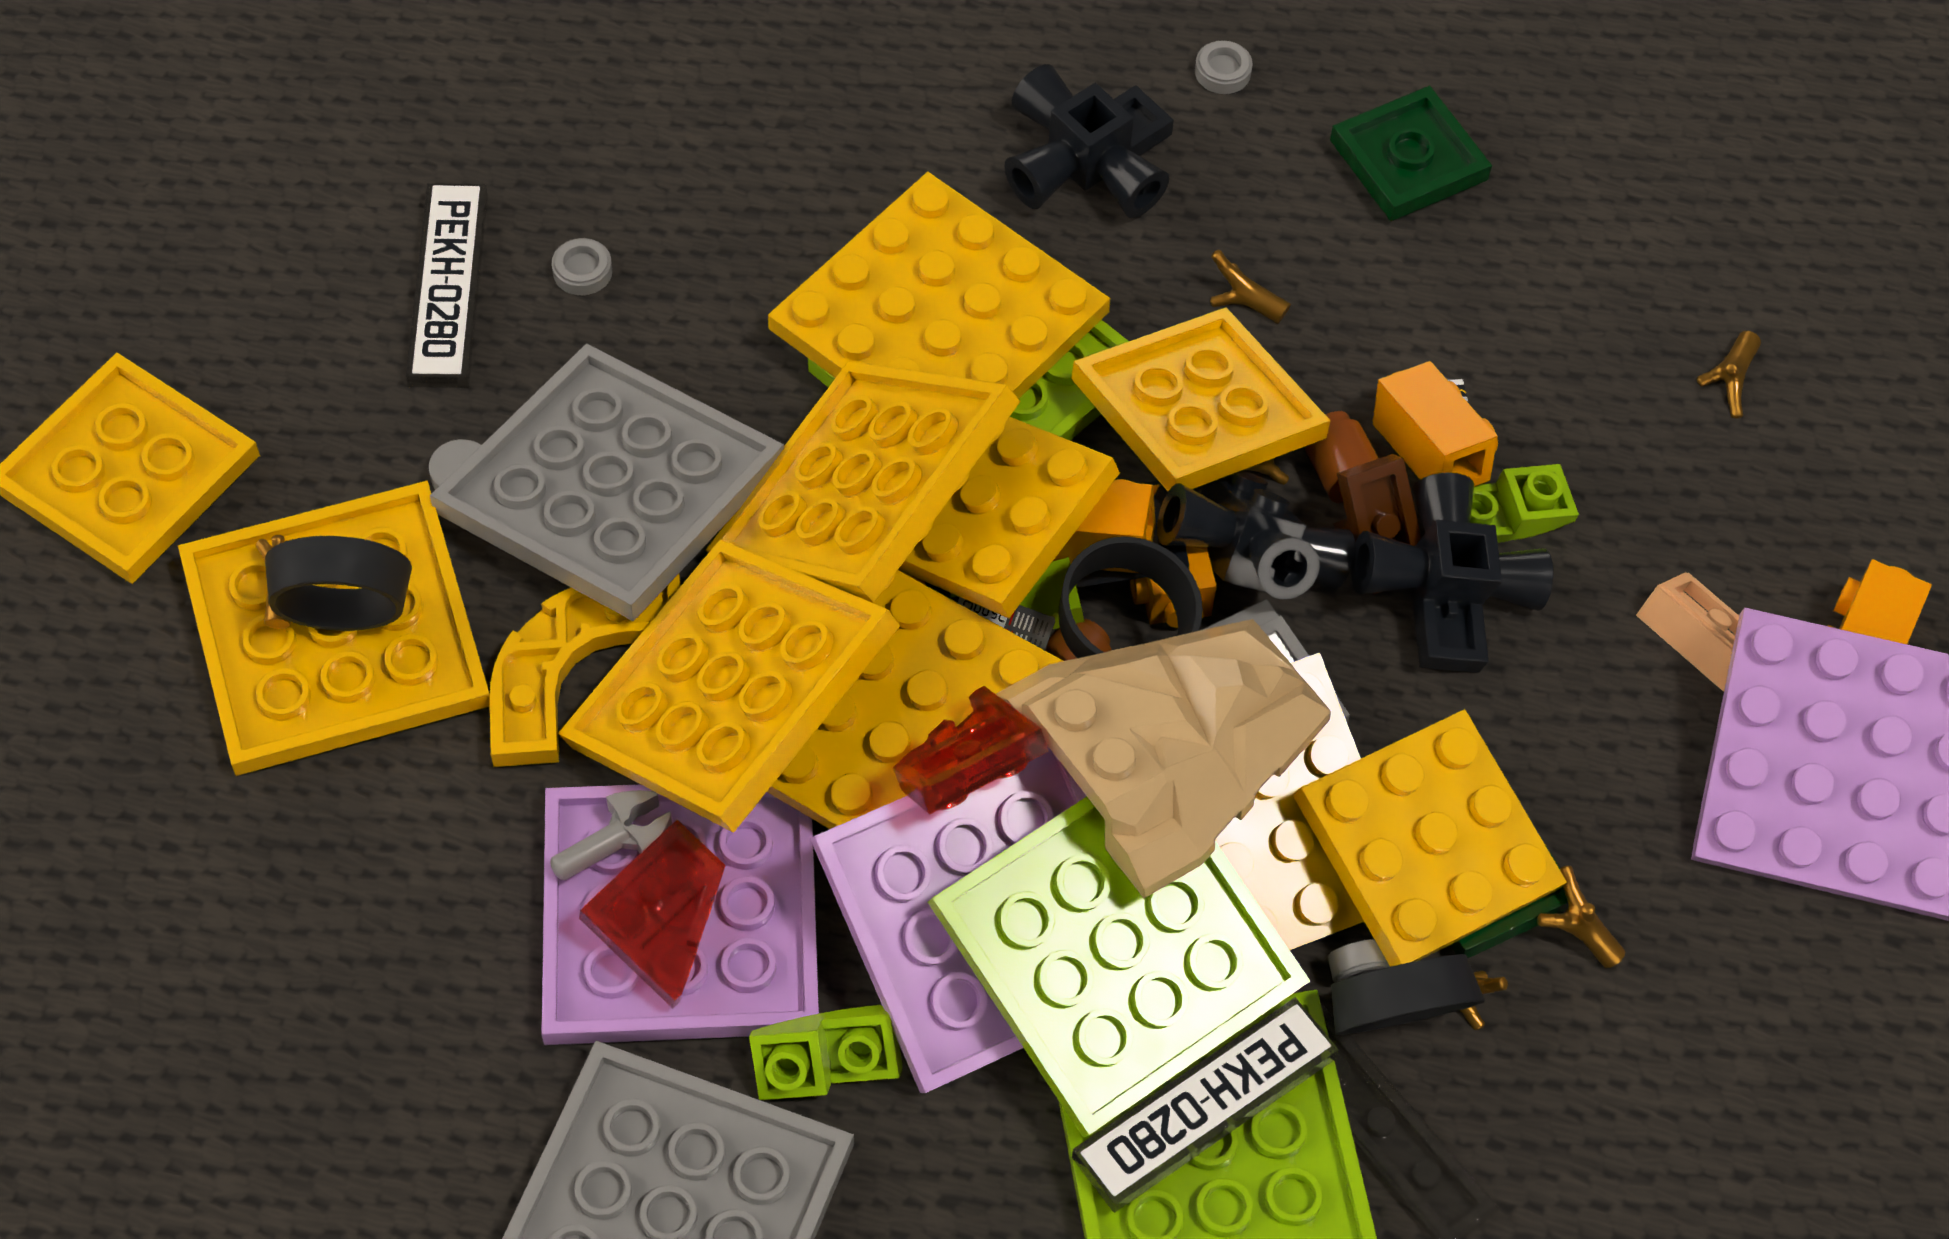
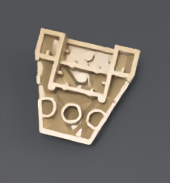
[993,619,1331,898]

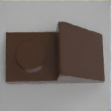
[1333,454,1421,595]

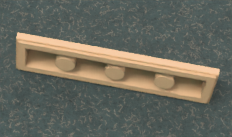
[1636,572,1739,692]

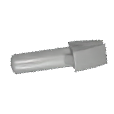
[550,790,672,880]

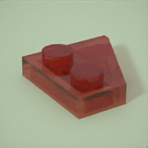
[893,686,1049,815]
[579,820,726,1009]

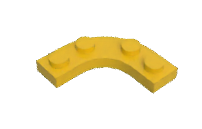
[490,574,681,767]

